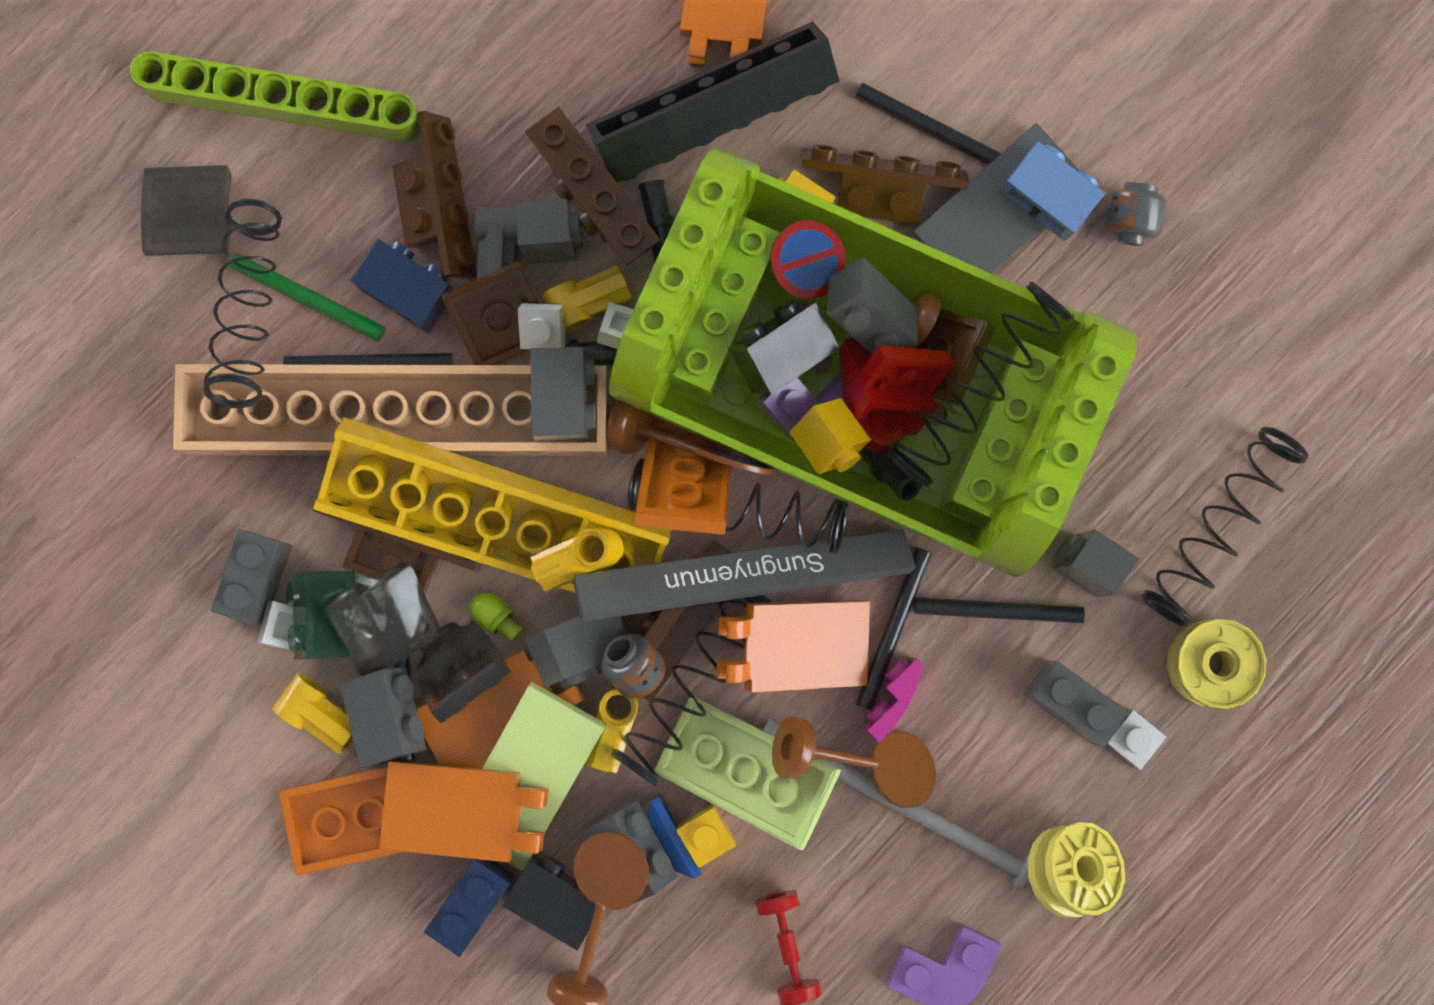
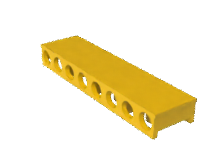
[313,417,671,614]

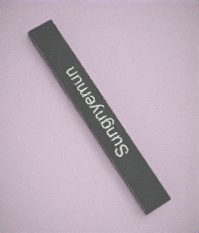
[573,529,916,622]

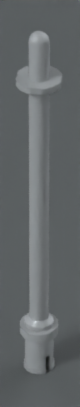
[762,718,1030,890]

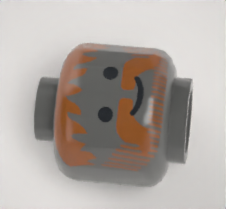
[1106,182,1167,246]
[601,634,666,699]

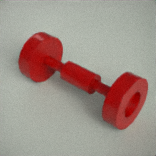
[755,890,822,1005]

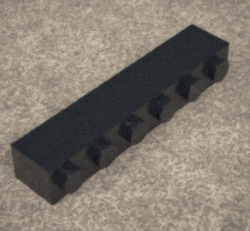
[585,21,840,183]

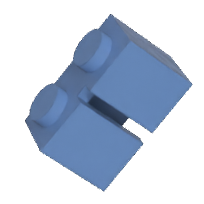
[999,141,1105,241]

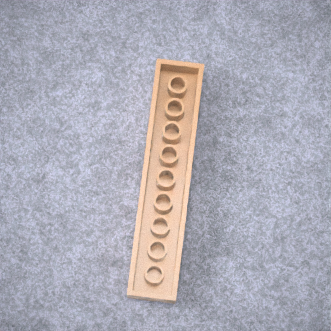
[173,364,609,457]

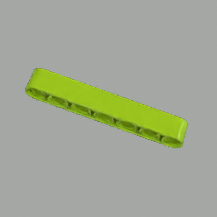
[130,51,420,142]

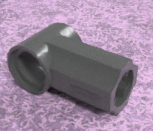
[475,206,518,279]

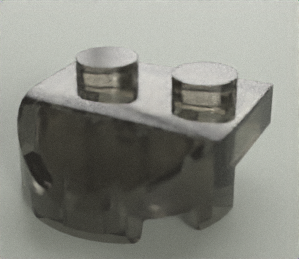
[410,620,511,723]

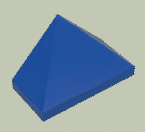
[647,794,701,879]

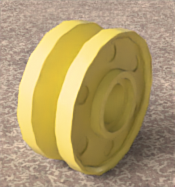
[1166,619,1267,709]
[1028,822,1125,918]

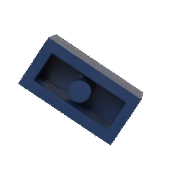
[350,239,453,334]
[424,859,516,957]

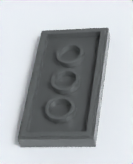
[912,123,1079,274]

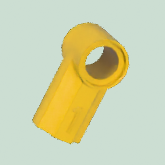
[542,265,632,334]
[531,528,624,592]
[271,673,353,754]
[585,686,639,773]

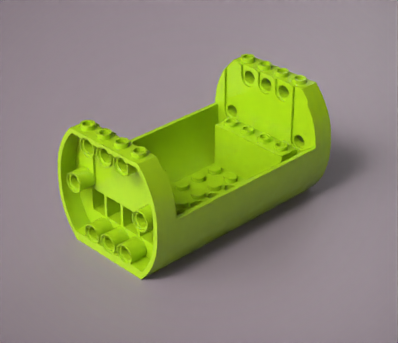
[609,147,1137,577]

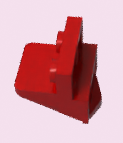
[839,338,954,453]

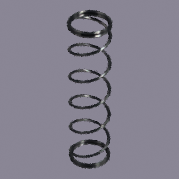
[203,199,282,408]
[886,281,1074,488]
[1141,427,1308,627]
[628,458,848,554]
[612,595,772,786]

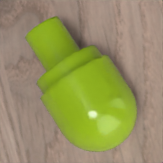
[469,592,524,642]

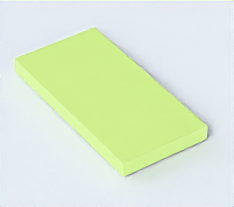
[482,682,607,871]
[654,696,841,850]

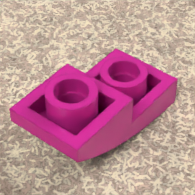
[864,657,923,743]

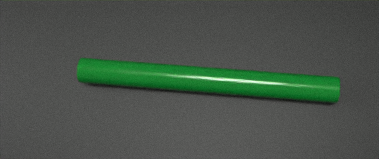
[230,253,386,342]

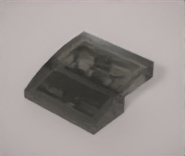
[141,165,232,256]
[324,562,443,676]

